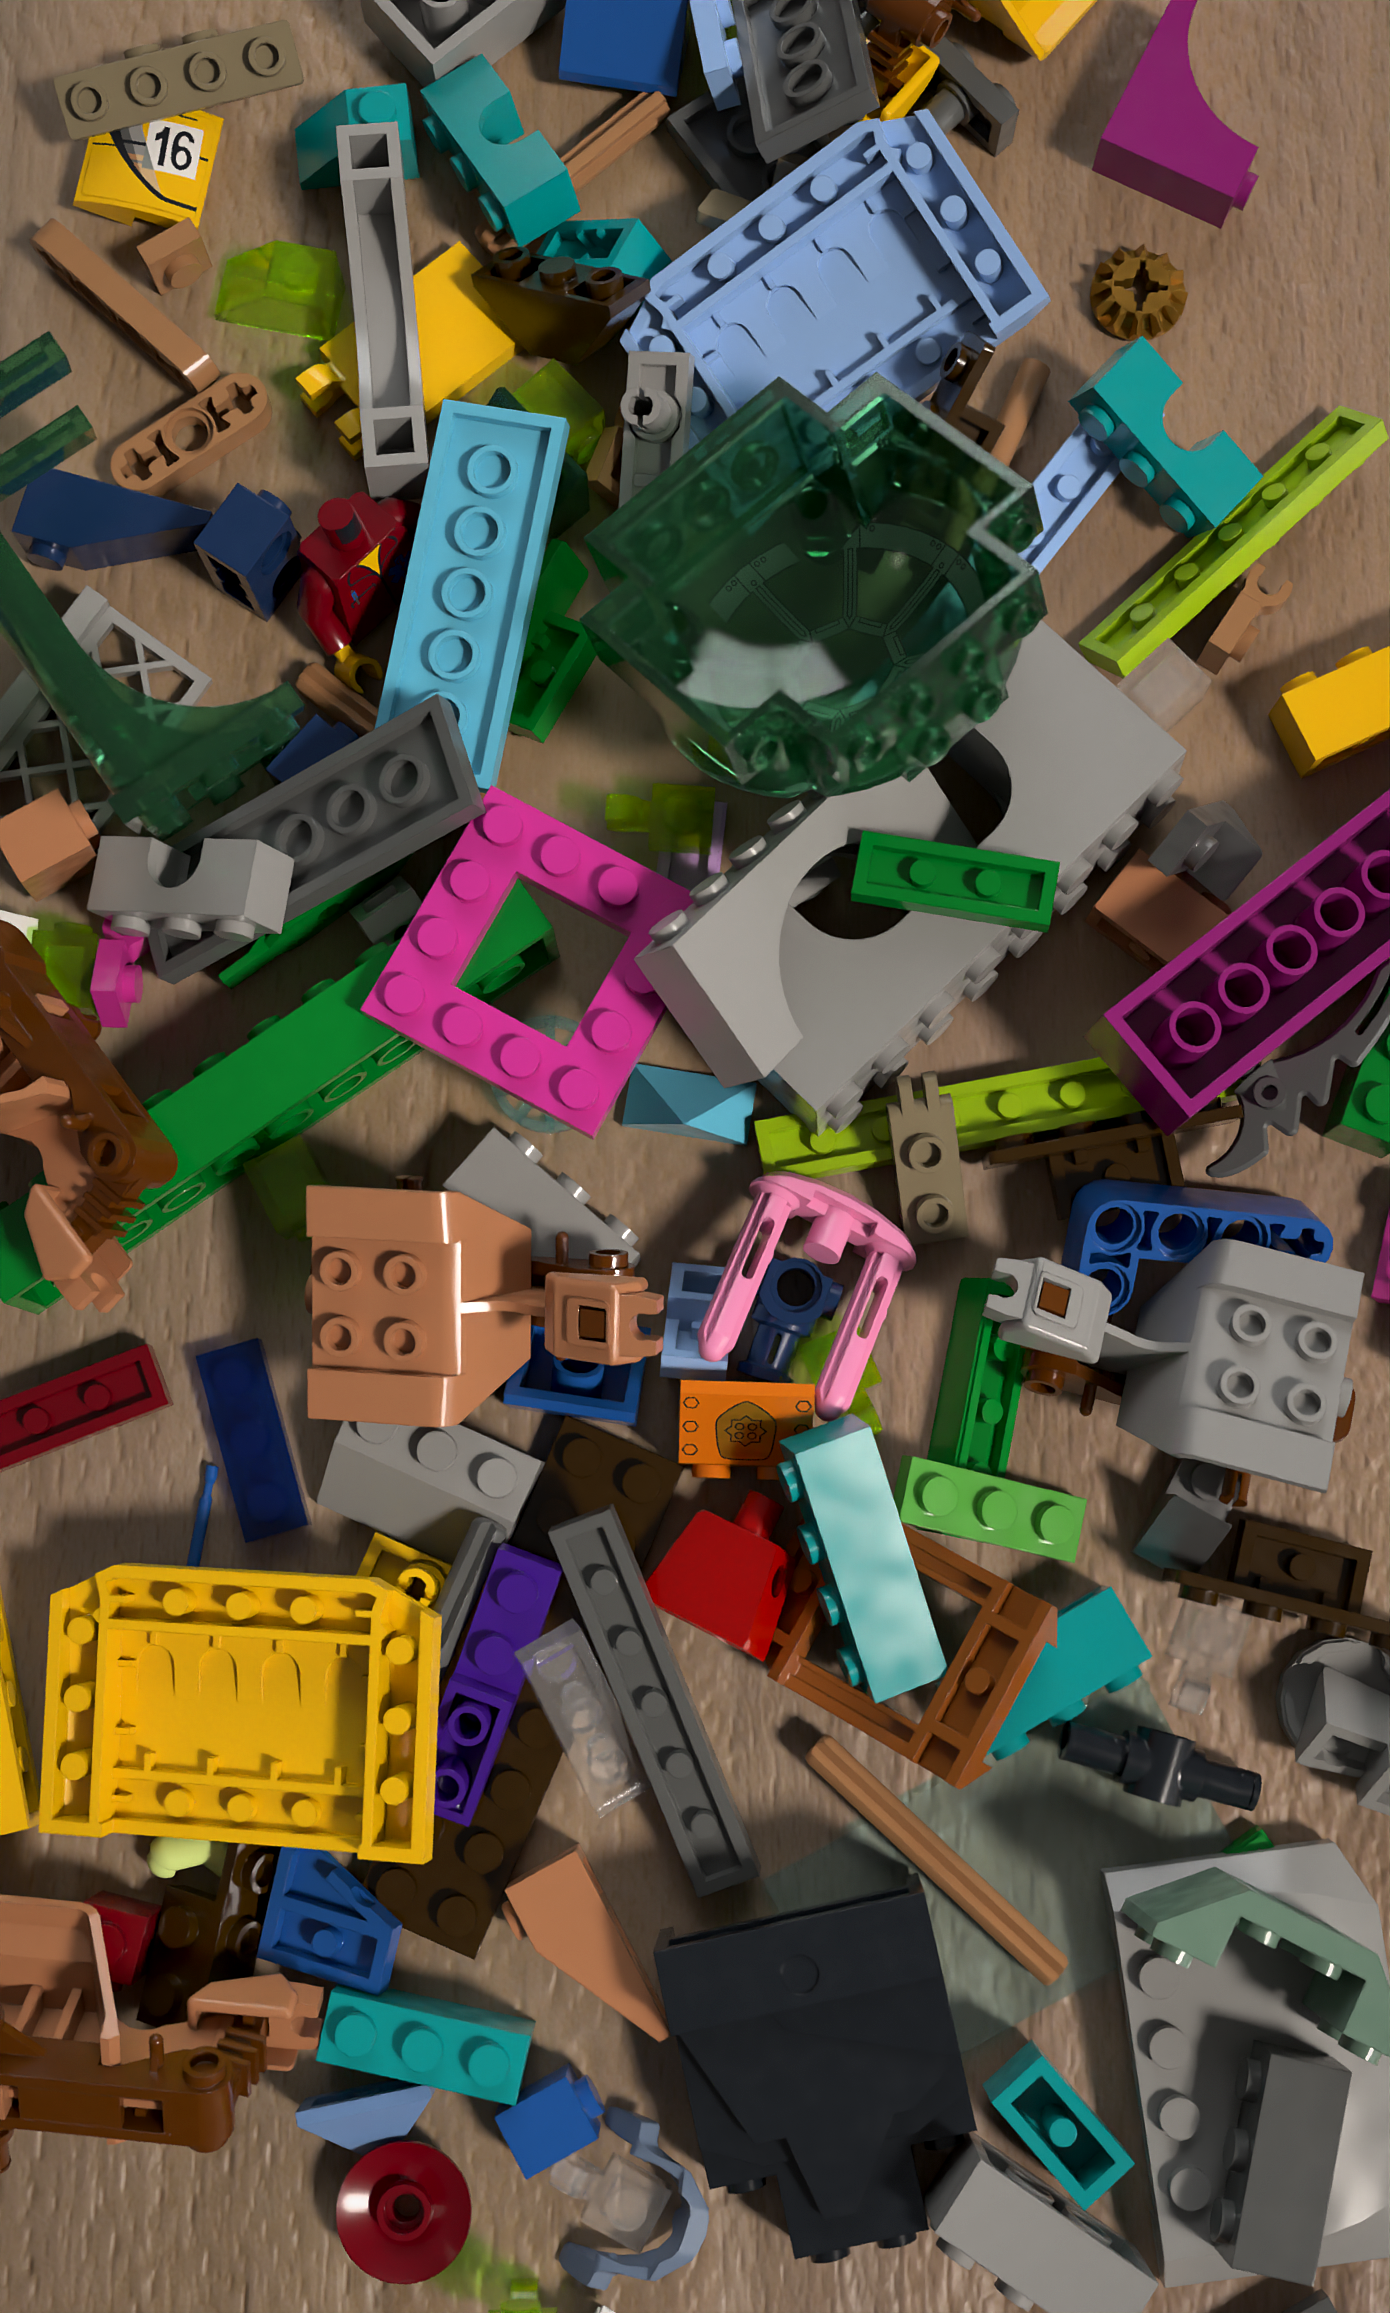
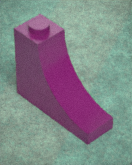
[1092,0,1259,229]

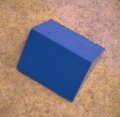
[559,0,693,97]
[503,1325,651,1427]

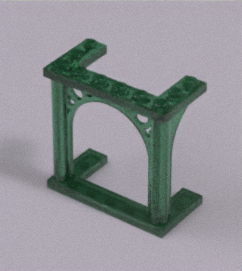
[0,331,304,841]

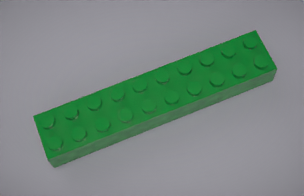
[0,879,560,1315]

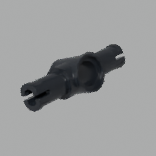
[1057,1721,1262,1811]

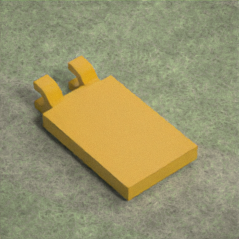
[295,241,524,461]

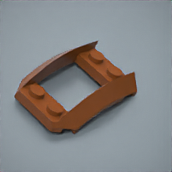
[765,1518,1058,1790]

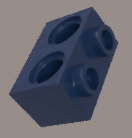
[194,483,303,622]

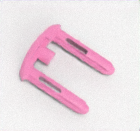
[697,1171,917,1422]

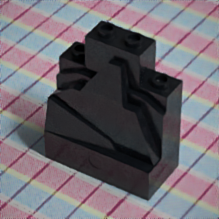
[653,1872,977,2264]

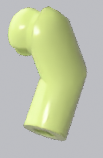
[147,1836,229,1878]

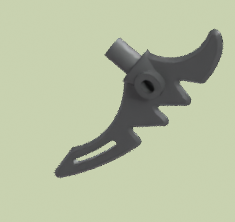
[1205,958,1390,1178]

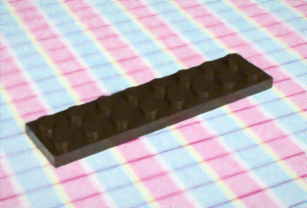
[362,1416,685,1960]

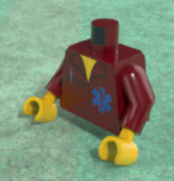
[297,491,421,694]

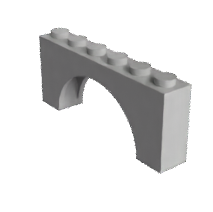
[634,728,978,1088]

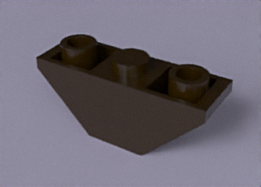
[471,246,651,365]

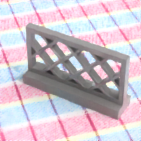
[0,585,213,835]

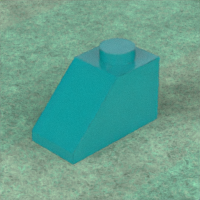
[295,83,420,190]

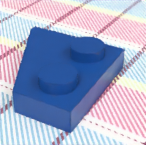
[256,1847,403,1996]

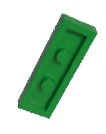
[851,830,1060,933]

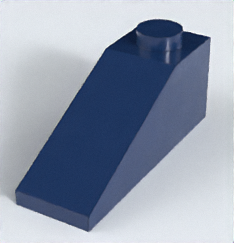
[11,463,213,571]

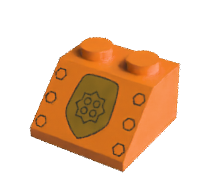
[679,1380,815,1481]

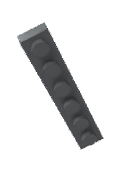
[548,1503,761,1898]

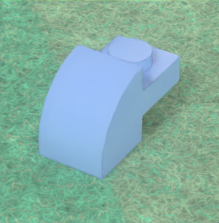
[660,1262,728,1381]

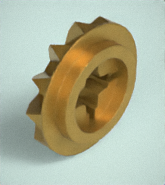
[1090,244,1188,341]

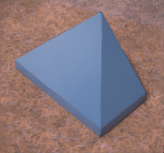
[295,2079,436,2156]

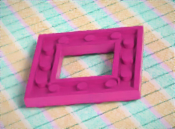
[360,785,693,1140]

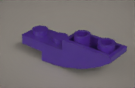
[434,1542,563,1827]

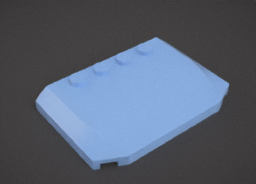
[619,109,1051,524]

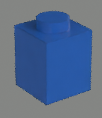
[494,2062,605,2180]

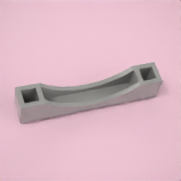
[336,121,430,502]

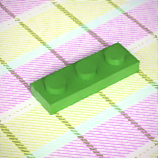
[893,1455,1087,1563]

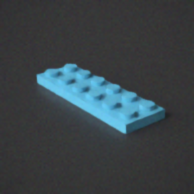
[375,399,570,793]

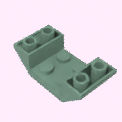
[1121,1867,1390,2065]

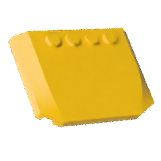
[38,1563,442,1865]

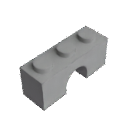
[87,836,295,942]

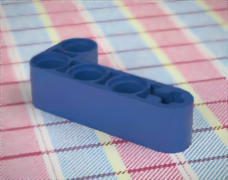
[1061,1179,1333,1316]

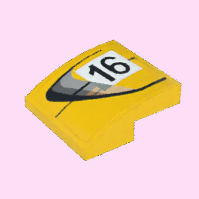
[72,110,224,230]

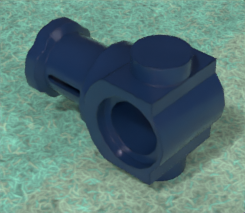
[736,1257,844,1383]

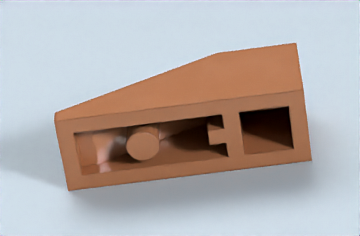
[501,1843,671,2042]

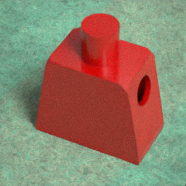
[646,1490,795,1662]

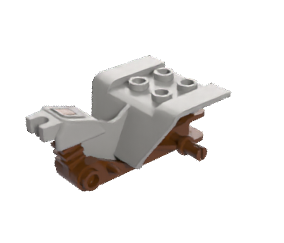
[982,1239,1365,1507]

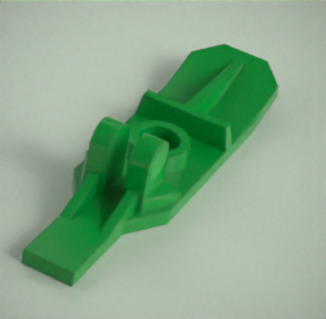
[218,852,414,989]

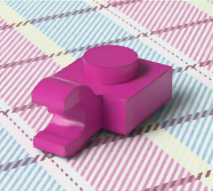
[90,918,151,1028]

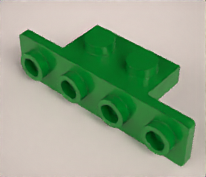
[508,538,606,744]

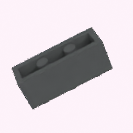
[1209,2040,1352,2287]

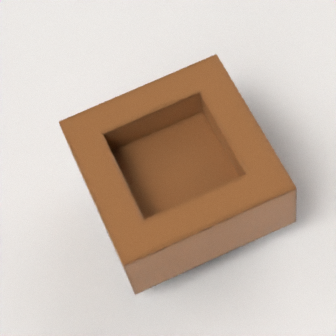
[136,217,213,296]

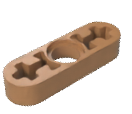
[110,372,272,497]

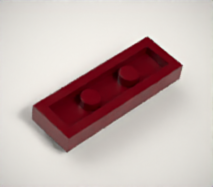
[0,1343,174,1473]

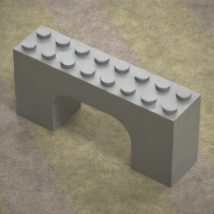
[758,598,1187,1137]

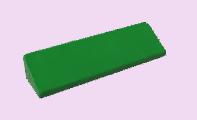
[915,1277,1025,1545]

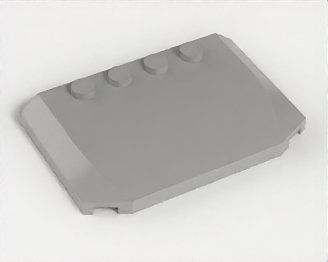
[1100,1838,1390,2288]

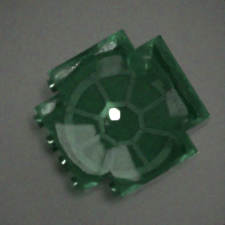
[579,372,1048,799]

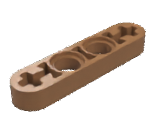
[29,218,220,396]

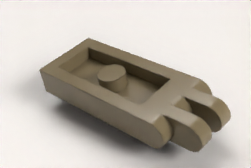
[886,1071,969,1246]

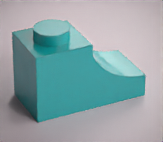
[536,218,673,318]

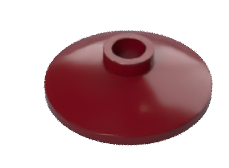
[336,2140,472,2284]

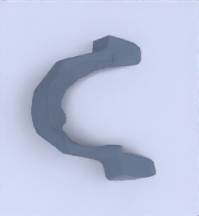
[558,2106,709,2290]

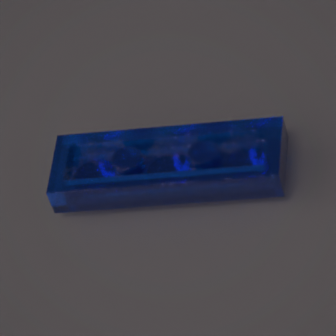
[196,1338,312,1543]

